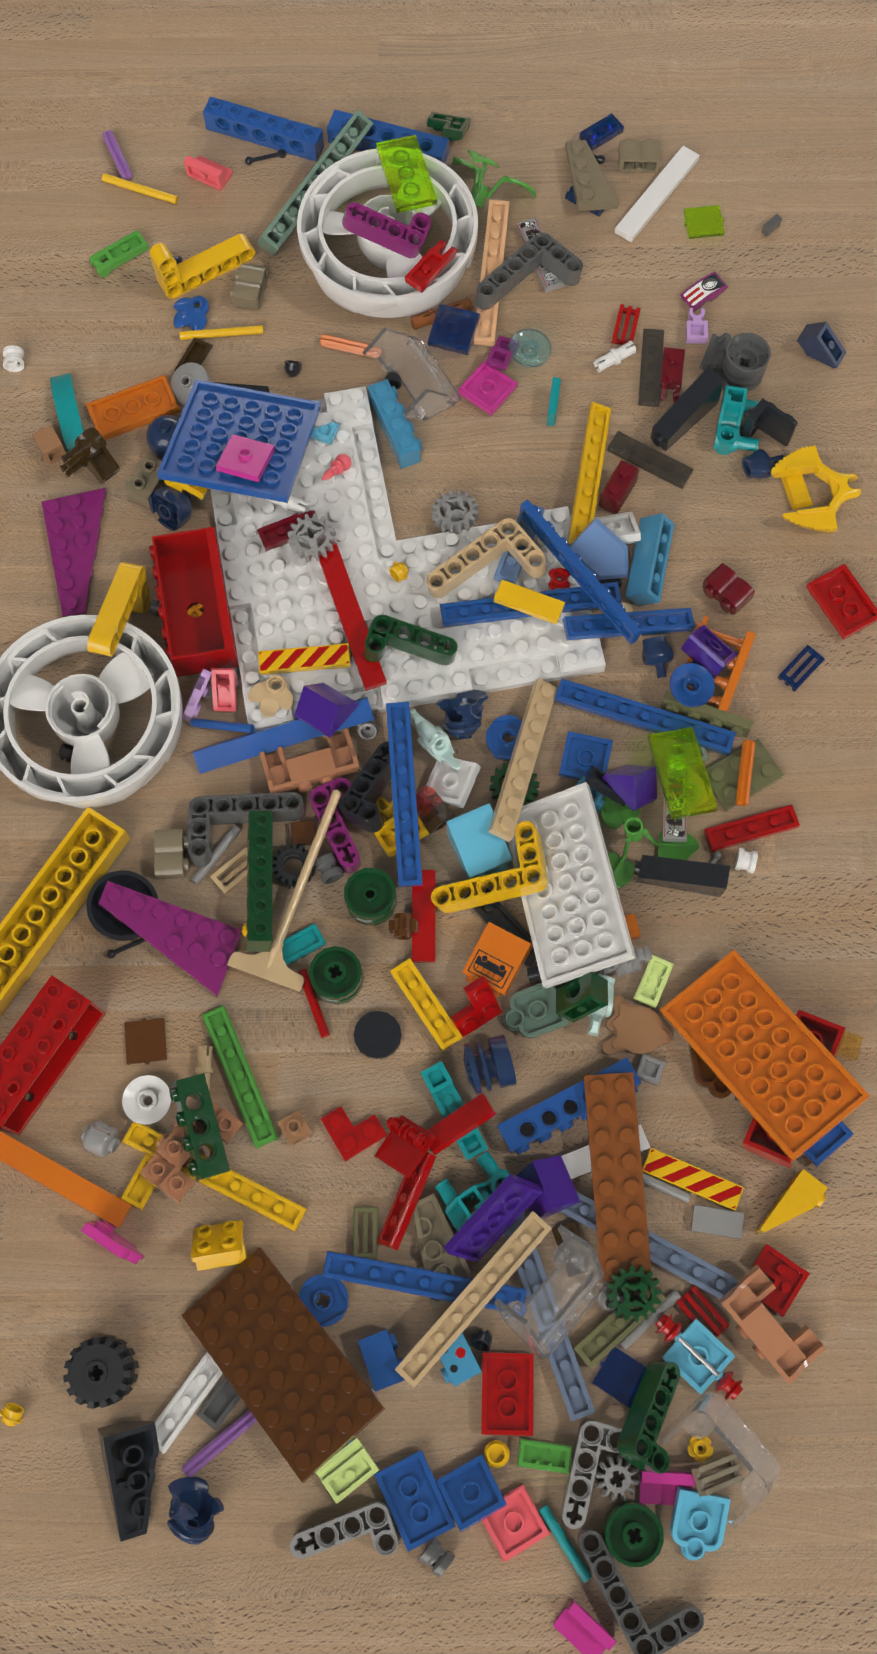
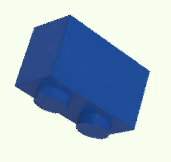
[358,1329,405,1392]

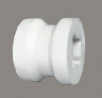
[3,345,24,372]
[734,847,758,874]

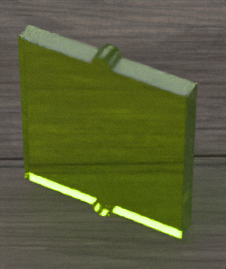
[684,205,725,239]

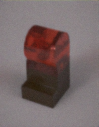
[416,786,455,834]

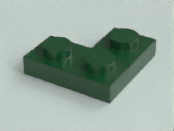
[427,112,471,141]

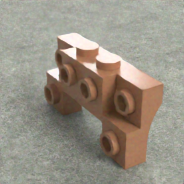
[260,728,360,793]
[140,1101,243,1205]
[719,1265,826,1385]

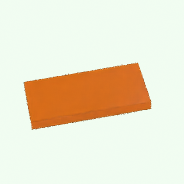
[86,375,180,440]

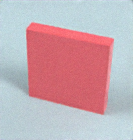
[482,1483,550,1562]

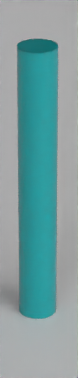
[538,1504,592,1583]

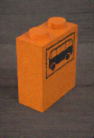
[462,922,533,998]

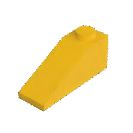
[756,1169,828,1234]

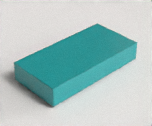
[547,377,561,426]
[282,923,327,966]

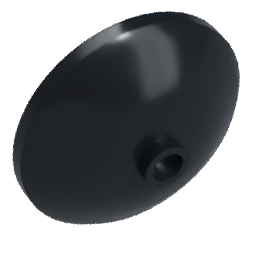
[86,870,158,941]

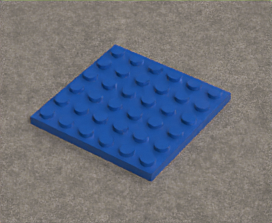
[157,379,321,503]

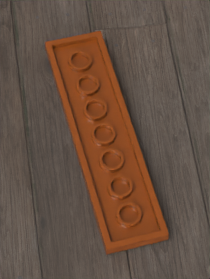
[583,1072,652,1281]

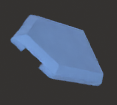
[569,516,628,580]

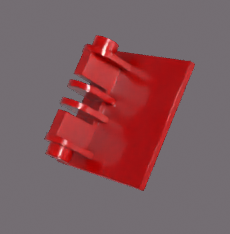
[374,1115,437,1179]

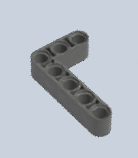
[475,232,583,310]
[188,792,305,867]
[578,1527,704,1654]

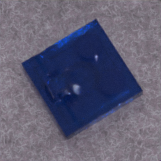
[427,304,480,355]

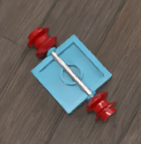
[655,1314,743,1400]

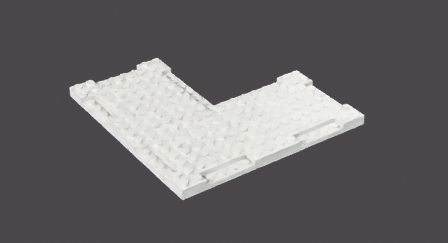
[210,386,606,732]

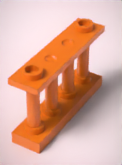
[686,616,756,712]

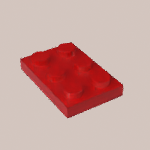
[806,564,877,640]
[481,1352,534,1436]

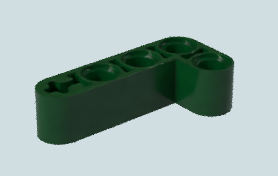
[363,615,458,665]
[617,1361,680,1474]

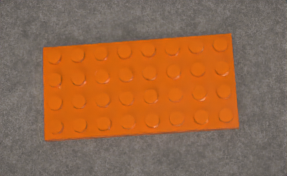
[660,950,870,1162]

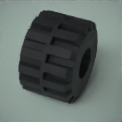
[63,1335,139,1409]

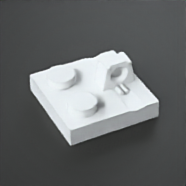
[594,512,641,544]
[422,758,481,809]

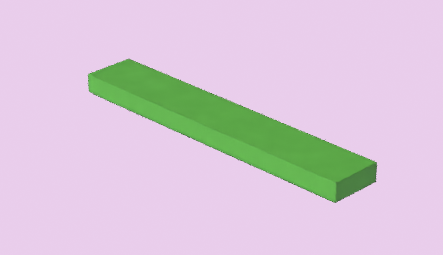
[202,1005,279,1149]

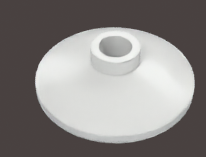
[122,1075,171,1125]

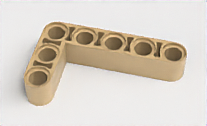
[426,518,547,598]

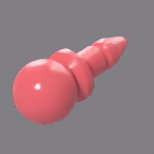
[322,454,352,480]

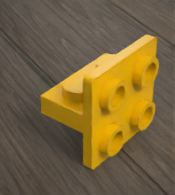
[191,1220,248,1271]

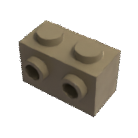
[125,455,166,509]

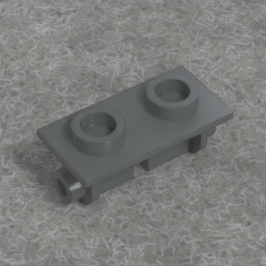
[700,333,731,374]

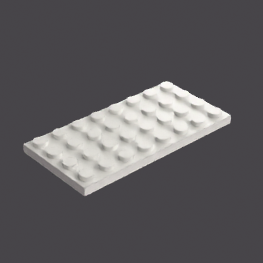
[508,782,636,988]

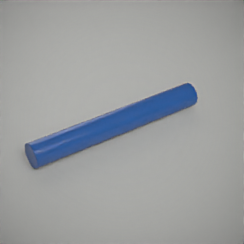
[190,718,255,733]

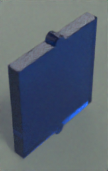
[592,1347,646,1408]

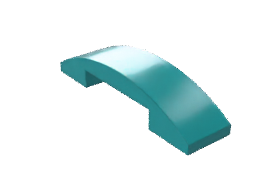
[50,373,84,451]
[420,1061,488,1160]

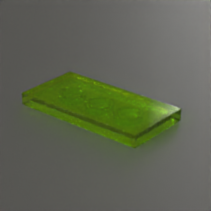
[376,135,437,213]
[647,727,718,820]

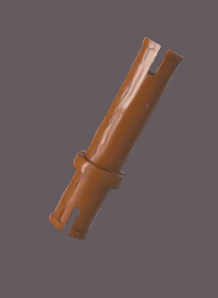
[410,297,473,330]

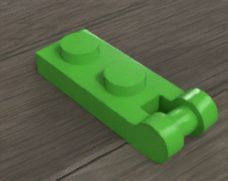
[89,230,149,278]

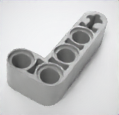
[561,1420,622,1529]
[290,1500,399,1559]

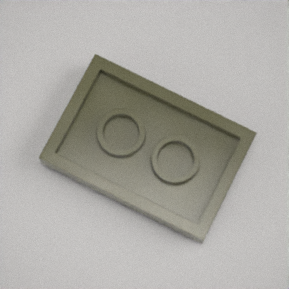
[700,739,784,812]

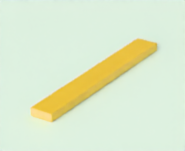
[567,402,612,546]
[122,1121,307,1232]

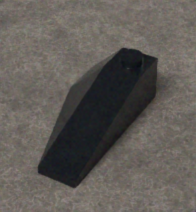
[98,1421,159,1542]

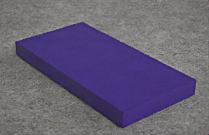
[444,1174,543,1262]

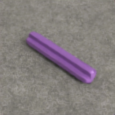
[102,130,133,180]

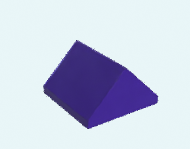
[681,625,737,679]
[295,683,359,738]
[602,765,657,811]
[516,1155,581,1219]

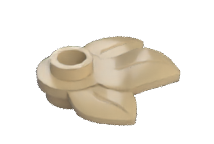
[247,675,293,718]

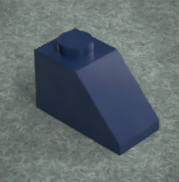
[797,322,846,368]

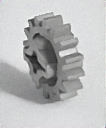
[432,490,479,534]
[288,513,337,562]
[602,945,652,977]

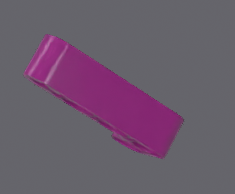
[342,202,431,259]
[309,777,361,873]

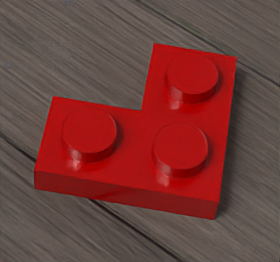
[450,976,503,1037]
[321,1106,388,1162]
[752,1244,810,1317]

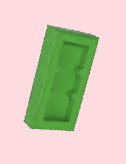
[517,1438,572,1474]

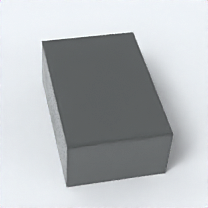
[762,214,782,237]

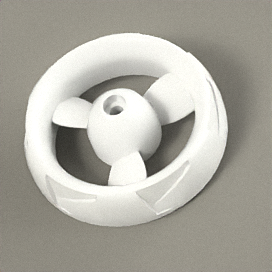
[297,148,478,318]
[0,615,183,809]

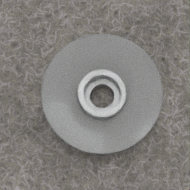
[170,363,210,405]

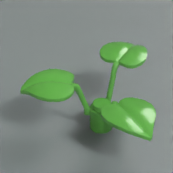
[452,149,536,208]
[601,796,699,889]

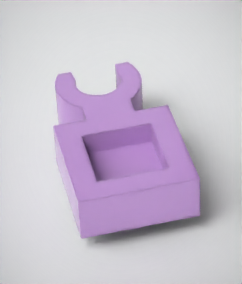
[686,308,708,344]

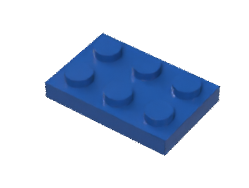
[374,1449,456,1552]

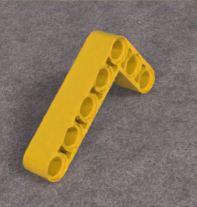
[149,234,256,299]
[87,562,150,657]
[431,821,548,913]

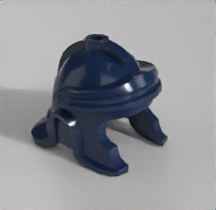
[436,689,489,739]
[167,1477,224,1545]

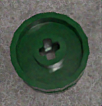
[344,868,397,926]
[309,946,364,1005]
[602,1500,664,1567]

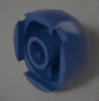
[146,415,179,459]
[149,486,192,531]

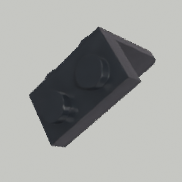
[740,398,798,446]

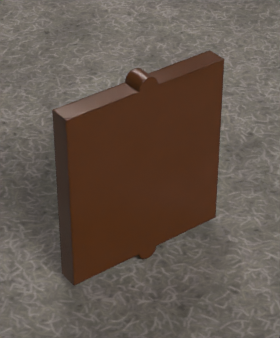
[124,1018,167,1065]

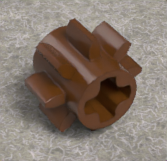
[389,913,418,940]

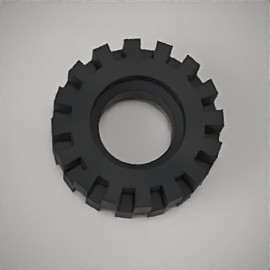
[272,844,315,888]

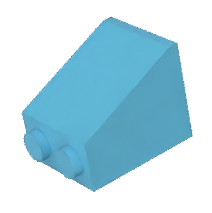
[446,803,513,880]

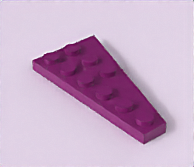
[42,488,107,617]
[99,881,242,997]

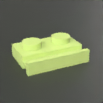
[316,1437,380,1504]

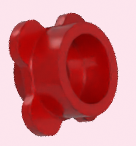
[548,568,570,590]

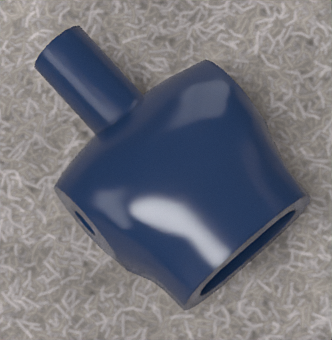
[742,449,784,479]
[642,636,673,679]

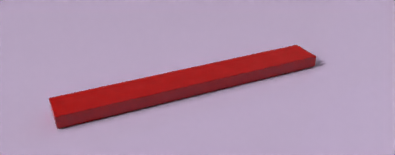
[311,537,387,691]

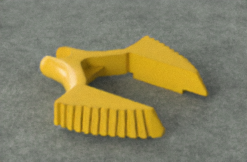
[771,445,861,534]

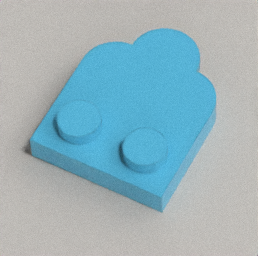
[670,1486,731,1560]

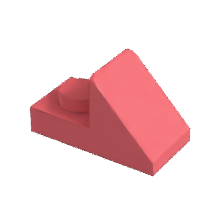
[211,668,238,712]

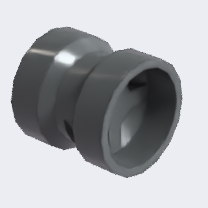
[314,853,344,885]
[418,1538,455,1578]

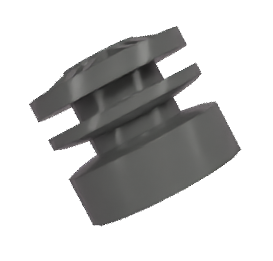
[719,333,771,392]

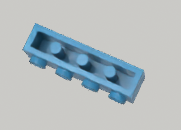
[368,379,423,469]
[625,513,675,606]

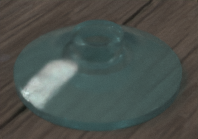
[509,329,551,367]

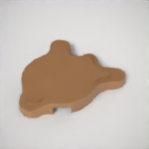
[602,996,672,1055]

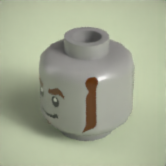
[81,1121,120,1157]

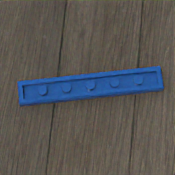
[563,608,695,640]

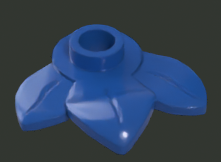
[173,296,209,330]

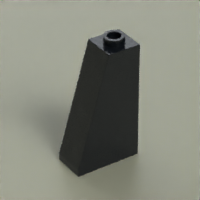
[650,367,724,451]
[634,855,730,897]

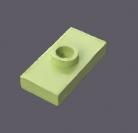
[633,955,674,1009]

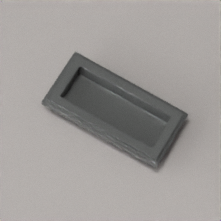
[196,1377,241,1431]

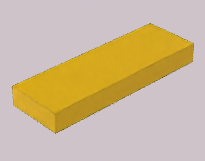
[494,580,565,625]

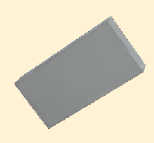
[690,1205,744,1239]

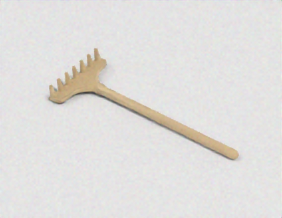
[227,790,341,993]

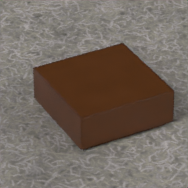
[291,820,316,846]

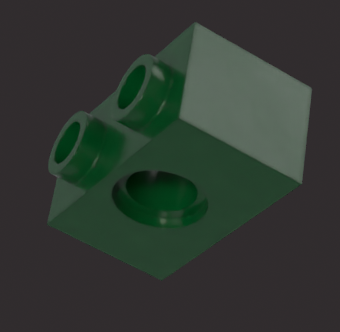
[556,972,608,1023]

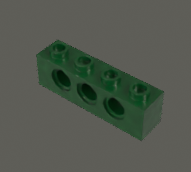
[169,1073,230,1181]

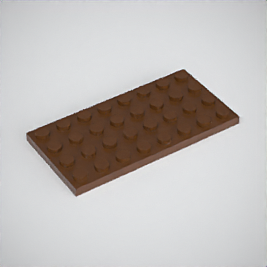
[181,1247,385,1483]

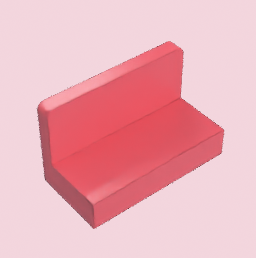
[184,155,233,191]

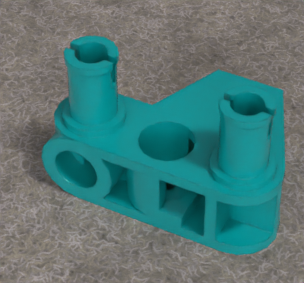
[713,385,760,455]
[435,1151,509,1231]

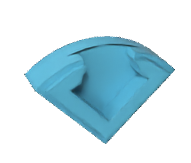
[311,422,340,445]

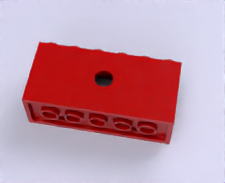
[149,527,239,677]
[0,975,106,1136]

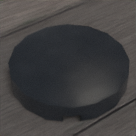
[354,1011,402,1059]

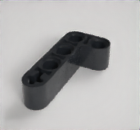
[339,741,391,833]

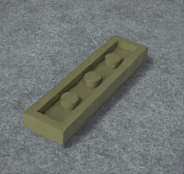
[661,691,754,737]
[573,1284,666,1369]

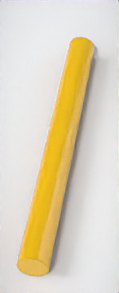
[102,173,179,204]
[179,325,264,340]

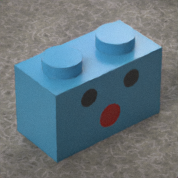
[440,1333,482,1387]

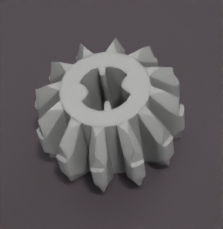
[595,1454,639,1502]

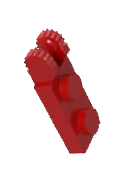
[405,240,457,293]

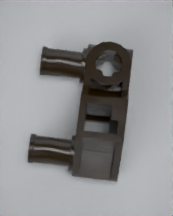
[60,427,120,484]

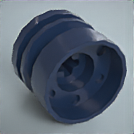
[463,1034,517,1095]

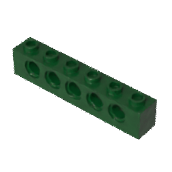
[246,810,273,952]

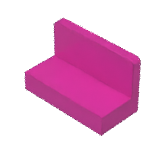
[639,1470,695,1505]
[553,1598,616,1654]

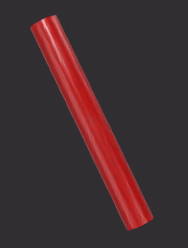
[297,969,330,1038]

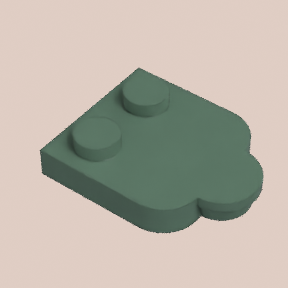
[503,983,569,1039]

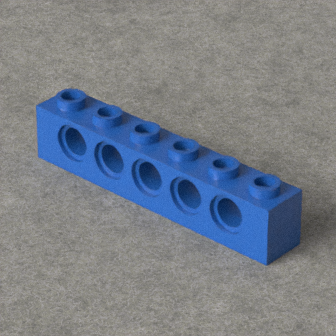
[203,96,324,162]
[327,109,449,164]
[497,1057,641,1155]

